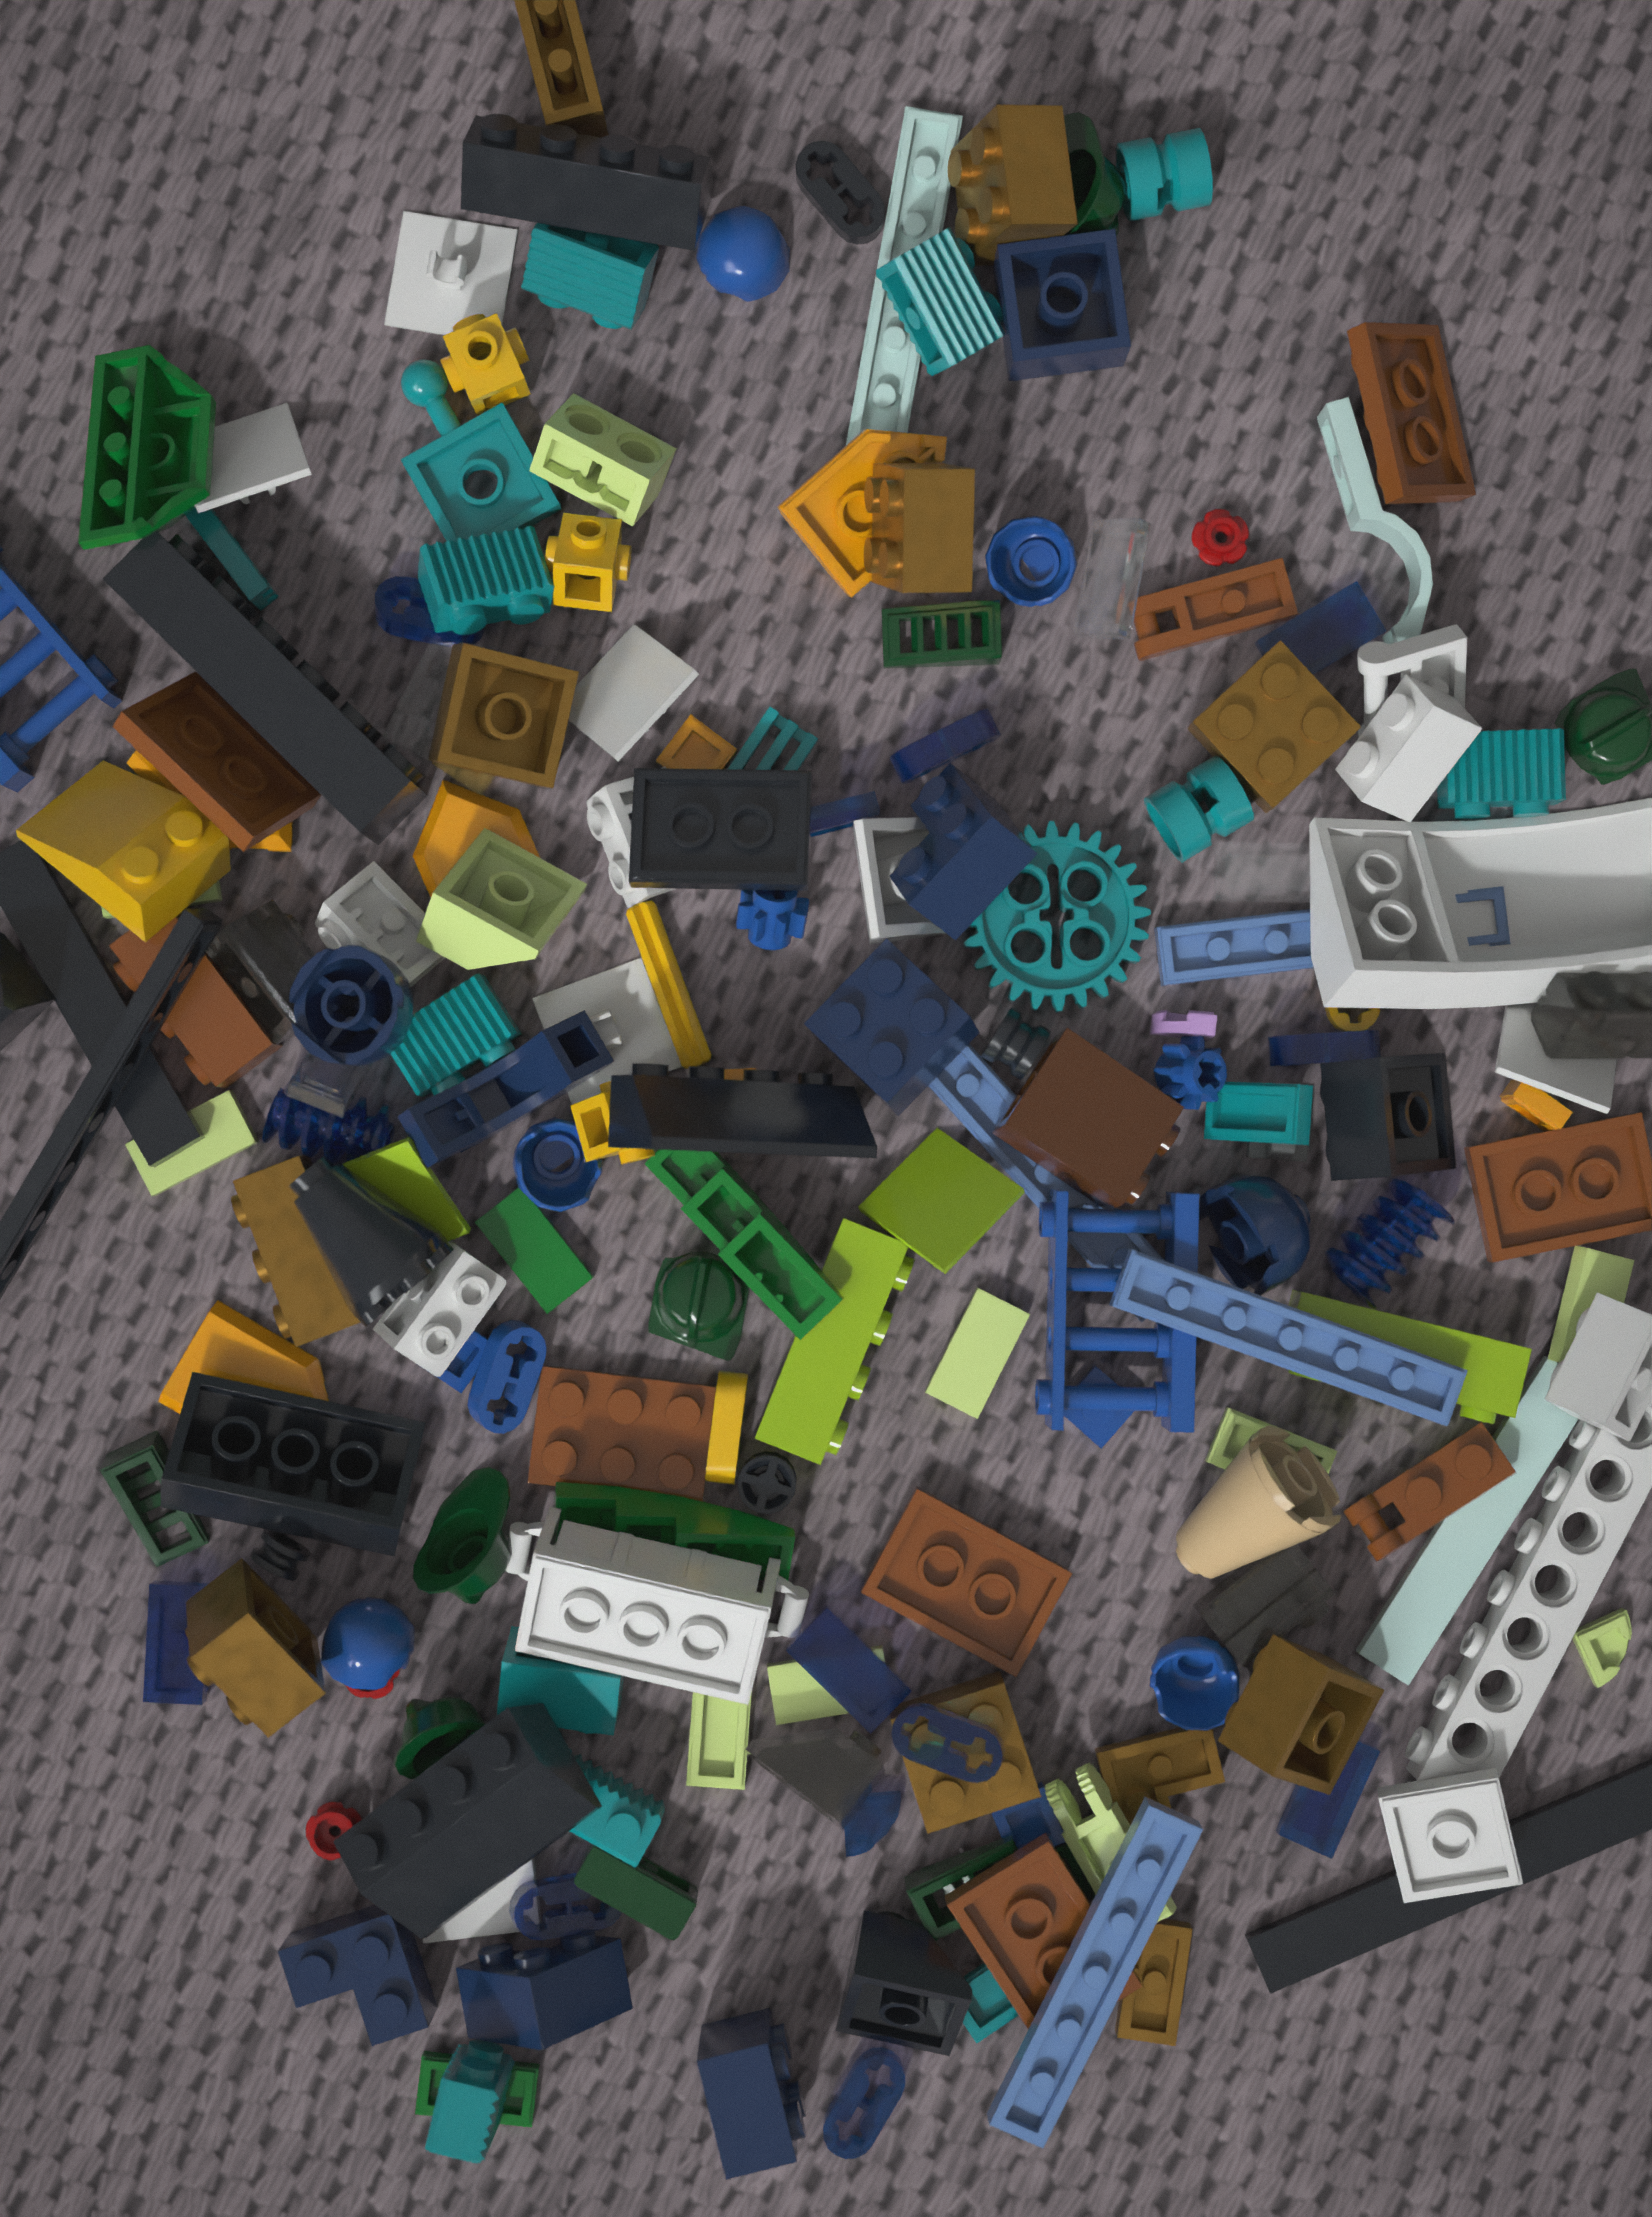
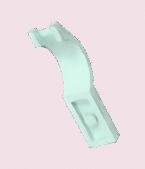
[1317,397,1433,644]

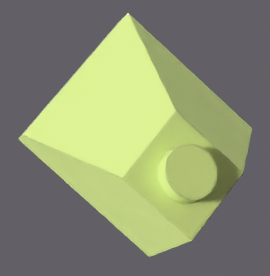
[416,828,587,970]

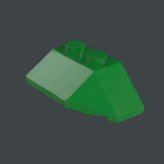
[78,345,216,550]

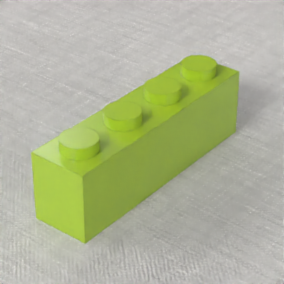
[754,1217,915,1465]
[1288,1289,1532,1424]

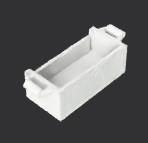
[506,1507,809,1705]

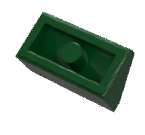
[574,1843,698,1940]

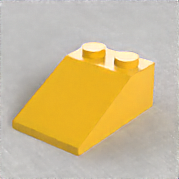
[16,760,231,942]

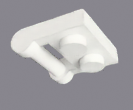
[1357,624,1467,738]

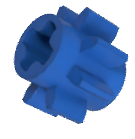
[736,890,810,950]
[1153,1036,1227,1110]

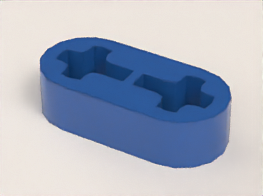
[467,1320,547,1434]

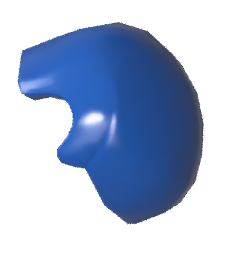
[696,206,790,302]
[985,516,1078,607]
[512,1117,603,1212]
[321,1597,415,1690]
[1150,1636,1240,1731]

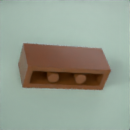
[109,912,282,1088]

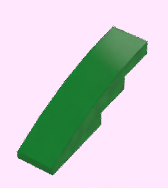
[644,1149,844,1340]
[553,1482,795,1580]

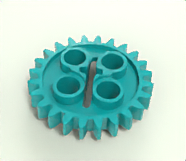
[963,821,1151,1012]

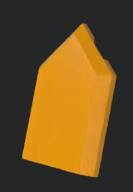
[777,429,947,598]
[413,780,540,898]
[158,1300,329,1414]

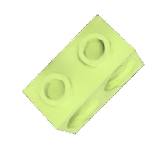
[529,393,677,527]

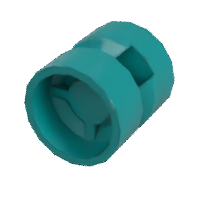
[1115,128,1213,221]
[1144,755,1254,863]

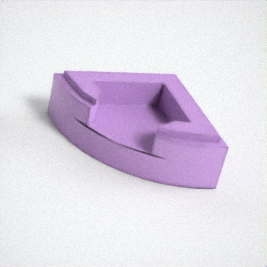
[1150,1010,1217,1041]

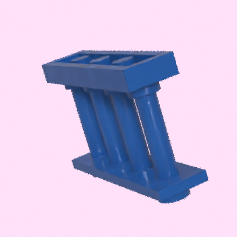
[0,545,122,793]
[1035,1189,1199,1433]

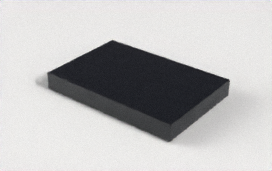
[629,768,813,891]

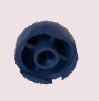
[289,945,414,1066]
[1199,1175,1311,1296]

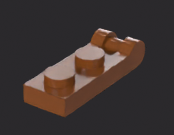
[1123,558,1298,661]
[1343,1422,1516,1562]

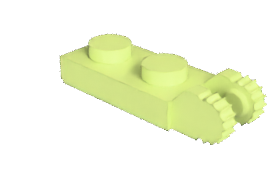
[1044,1762,1177,1922]

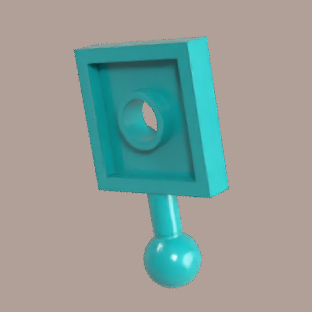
[400,359,562,541]

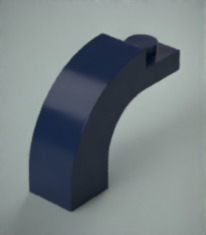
[397,1010,614,1168]

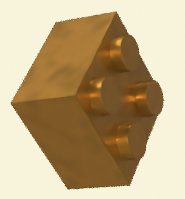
[948,104,1077,266]
[863,463,975,593]
[1187,640,1361,813]
[428,643,579,788]
[185,1558,326,1738]
[1217,1634,1384,1795]
[889,1671,1041,1834]

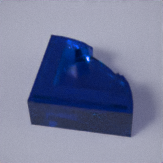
[842,1791,901,1857]

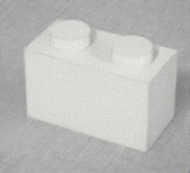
[1335,674,1483,822]
[1545,1292,1652,1442]

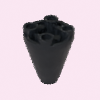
[288,1155,454,1327]

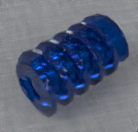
[262,1074,395,1164]
[1325,1178,1455,1309]

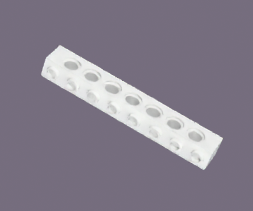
[1405,1398,1652,1781]

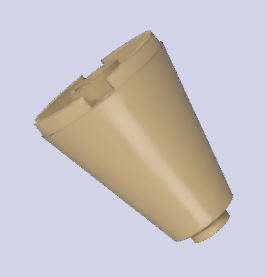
[1176,1425,1341,1578]

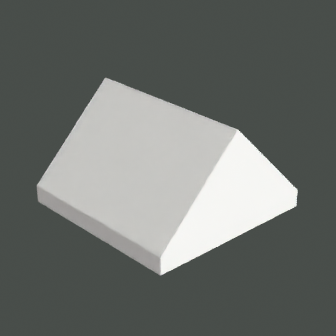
[853,817,947,945]

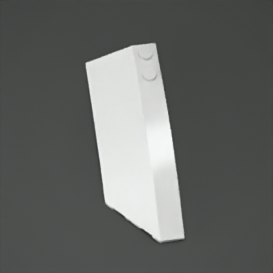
[1309,798,1652,1009]

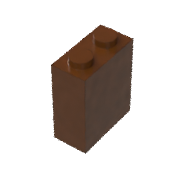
[992,1028,1184,1209]

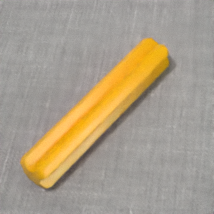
[626,901,711,1069]

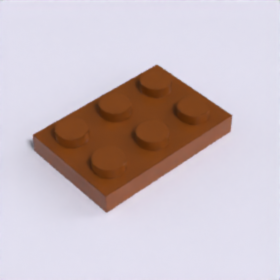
[1347,322,1476,504]
[113,671,321,852]
[1464,1112,1652,1263]
[527,1365,716,1502]
[861,1486,1073,1677]
[945,1833,1142,2030]

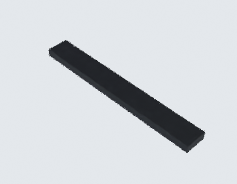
[0,908,223,1299]
[1244,1759,1652,1994]

